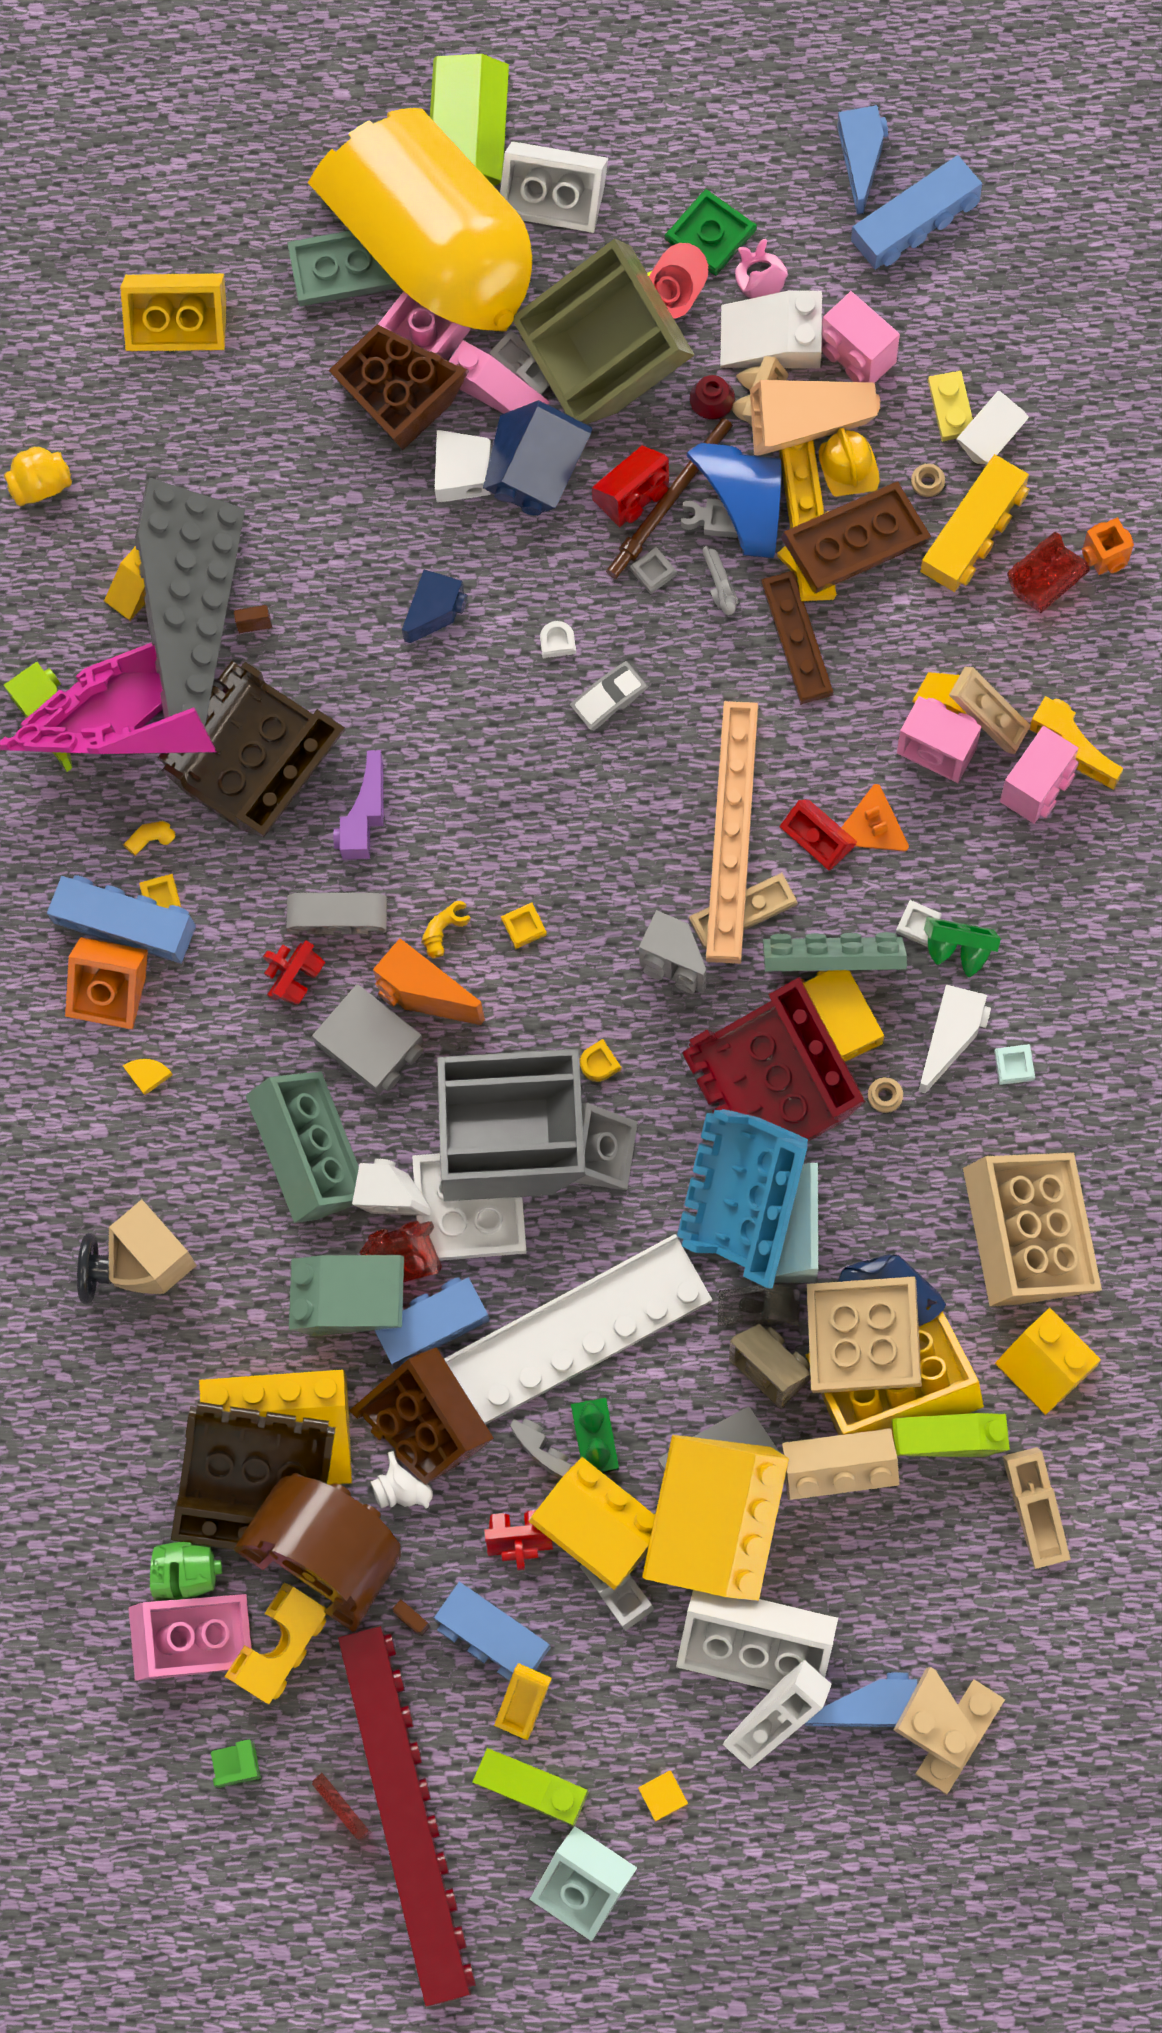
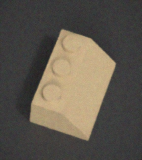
[782,1428,899,1500]

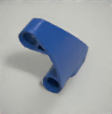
[687,443,781,558]

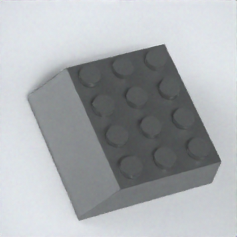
[437,1049,586,1201]

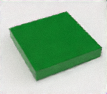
[664,188,757,276]

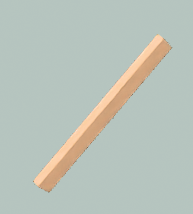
[706,701,758,964]

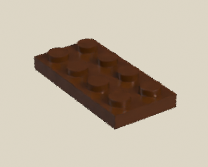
[781,481,931,594]

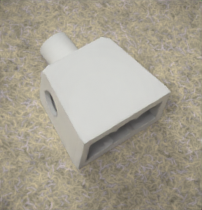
[435,430,492,502]

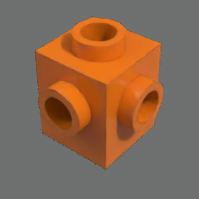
[1082,517,1134,575]

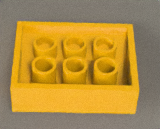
[805,1306,984,1440]
[199,1370,352,1485]
[642,1435,789,1601]

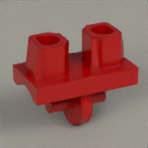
[263,940,325,1005]
[484,1510,553,1571]

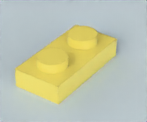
[928,371,973,441]

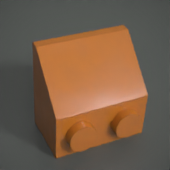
[65,937,148,1030]

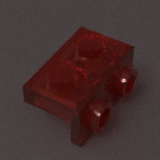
[1007,532,1090,613]
[359,1221,442,1282]

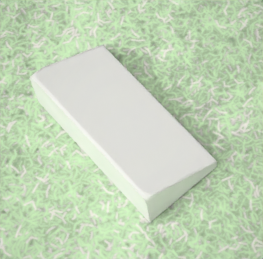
[956,391,1029,465]

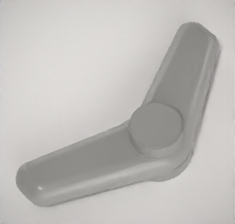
[702,546,739,615]

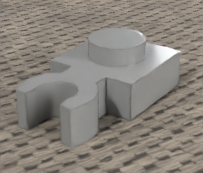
[681,498,738,538]

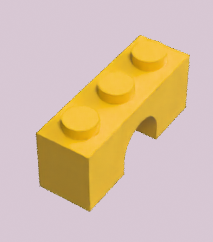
[225,1583,326,1705]

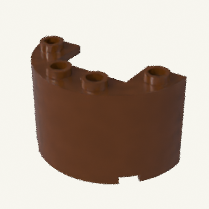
[233,1473,401,1632]

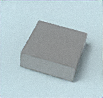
[630,547,677,594]

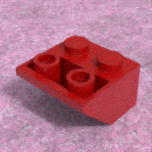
[592,445,669,528]

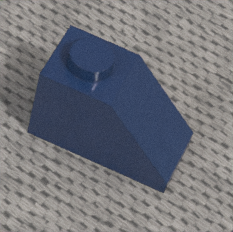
[402,569,468,643]

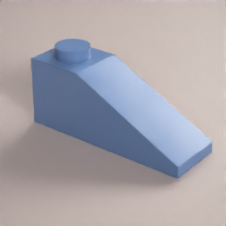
[837,105,888,214]
[805,1672,917,1727]

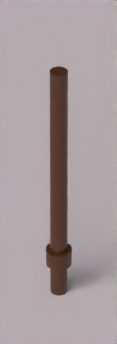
[606,418,733,579]

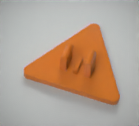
[841,784,909,852]

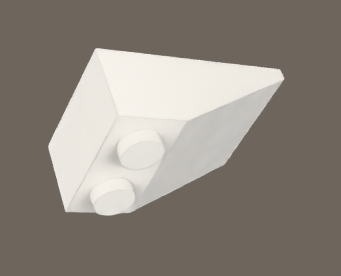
[720,290,822,369]

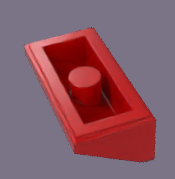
[779,799,857,870]

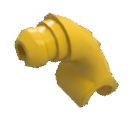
[421,901,470,959]

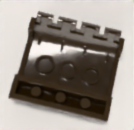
[157,661,346,837]
[171,1402,336,1549]

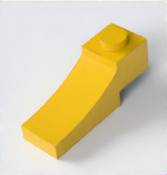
[1029,696,1123,790]

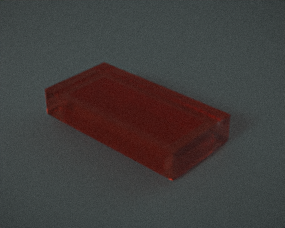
[312,1773,372,1841]

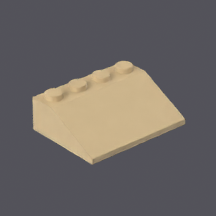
[963,1153,1102,1306]

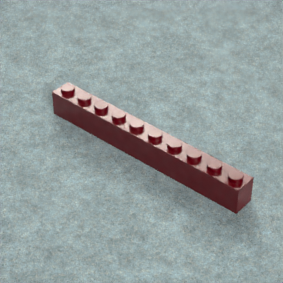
[338,1626,476,2007]

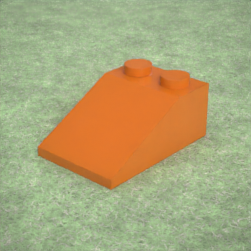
[373,938,485,1025]

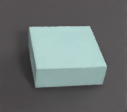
[994,1044,1035,1085]

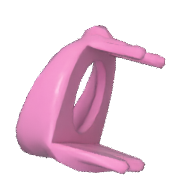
[735,239,788,299]

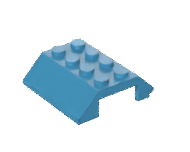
[677,1109,808,1288]

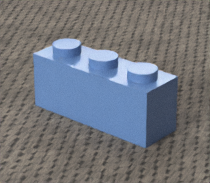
[374,1277,490,1370]
[434,1581,551,1682]

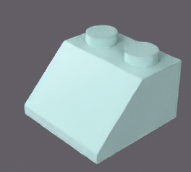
[529,1826,637,1941]

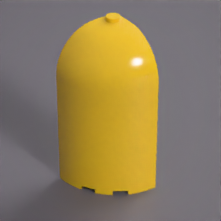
[308,108,532,331]

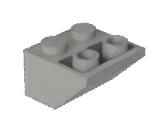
[639,910,706,994]

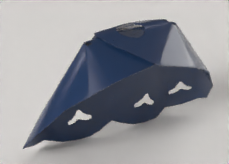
[838,1254,946,1326]

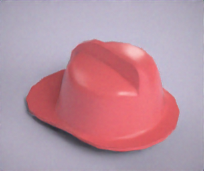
[649,243,708,319]

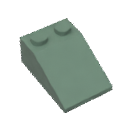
[289,1255,404,1336]

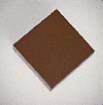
[234,605,272,634]
[392,1599,431,1636]

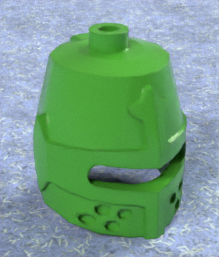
[150,1542,222,1601]

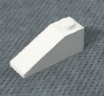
[919,985,991,1093]
[723,1660,832,1769]

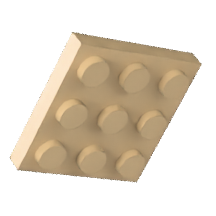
[807,1277,922,1393]

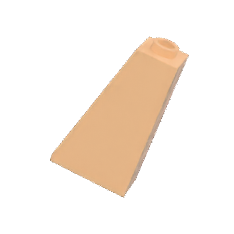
[750,380,880,455]

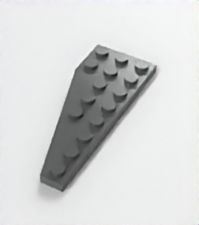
[135,477,245,727]

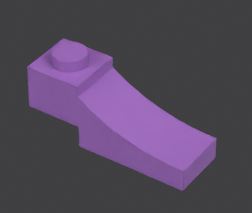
[333,750,384,860]

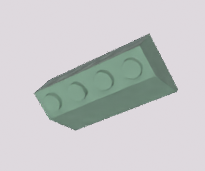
[245,1071,359,1223]

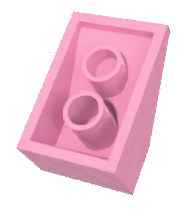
[129,1594,252,1681]

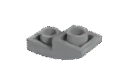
[510,1419,572,1479]

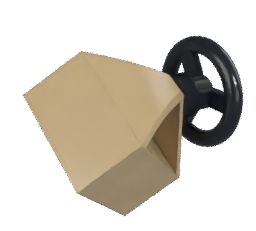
[77,1199,197,1304]

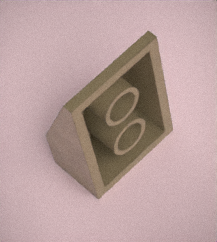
[729,1324,811,1410]

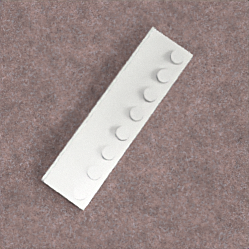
[444,1234,712,1425]

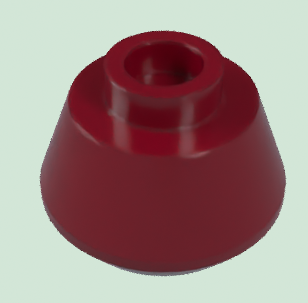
[690,375,735,420]

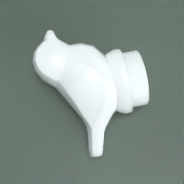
[370,1451,433,1509]

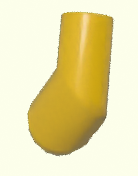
[123,821,175,856]

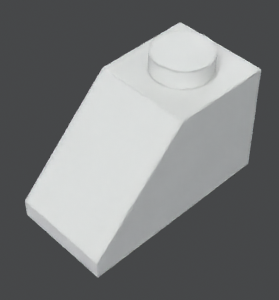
[352,1159,431,1216]

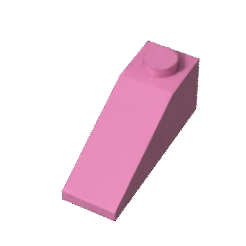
[449,340,550,414]

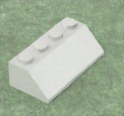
[676,1590,838,1690]

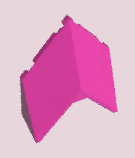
[0,642,216,754]

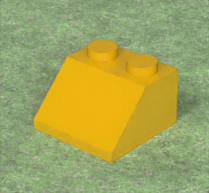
[995,1307,1101,1416]

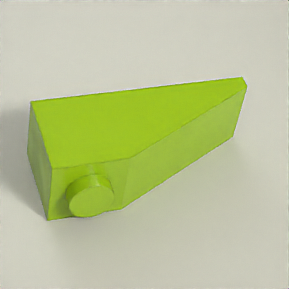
[4,662,73,772]
[892,1413,1010,1457]
[472,1748,589,1827]

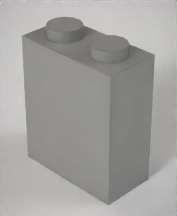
[312,984,424,1096]

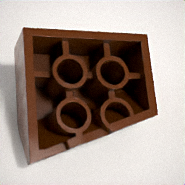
[329,324,469,450]
[349,1347,494,1485]

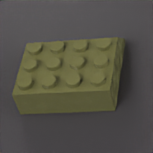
[513,239,695,424]

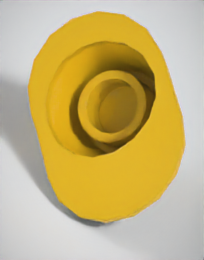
[818,427,880,497]

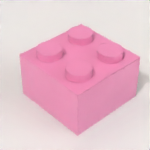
[378,291,471,360]
[821,291,900,383]
[897,696,981,783]
[1000,726,1079,824]

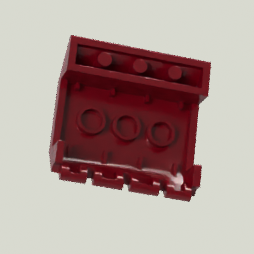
[682,977,866,1142]

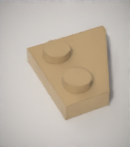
[894,1667,977,1769]

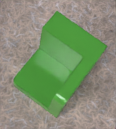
[211,1739,261,1788]

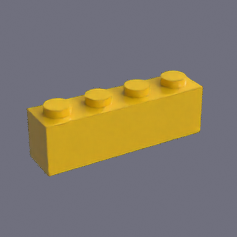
[920,454,1030,592]

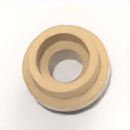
[911,464,945,497]
[868,1077,903,1113]

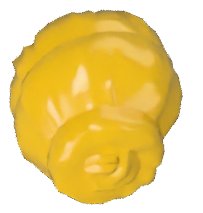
[4,446,72,506]

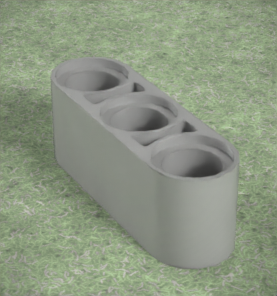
[286,893,387,934]

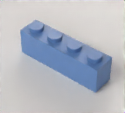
[851,155,982,270]
[47,875,196,964]

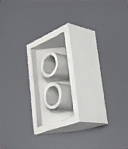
[500,142,608,233]

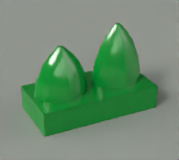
[924,917,1001,978]
[571,1398,619,1473]

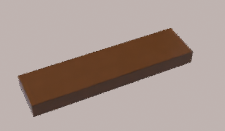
[761,570,833,705]

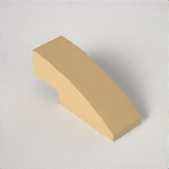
[1002,1447,1071,1569]

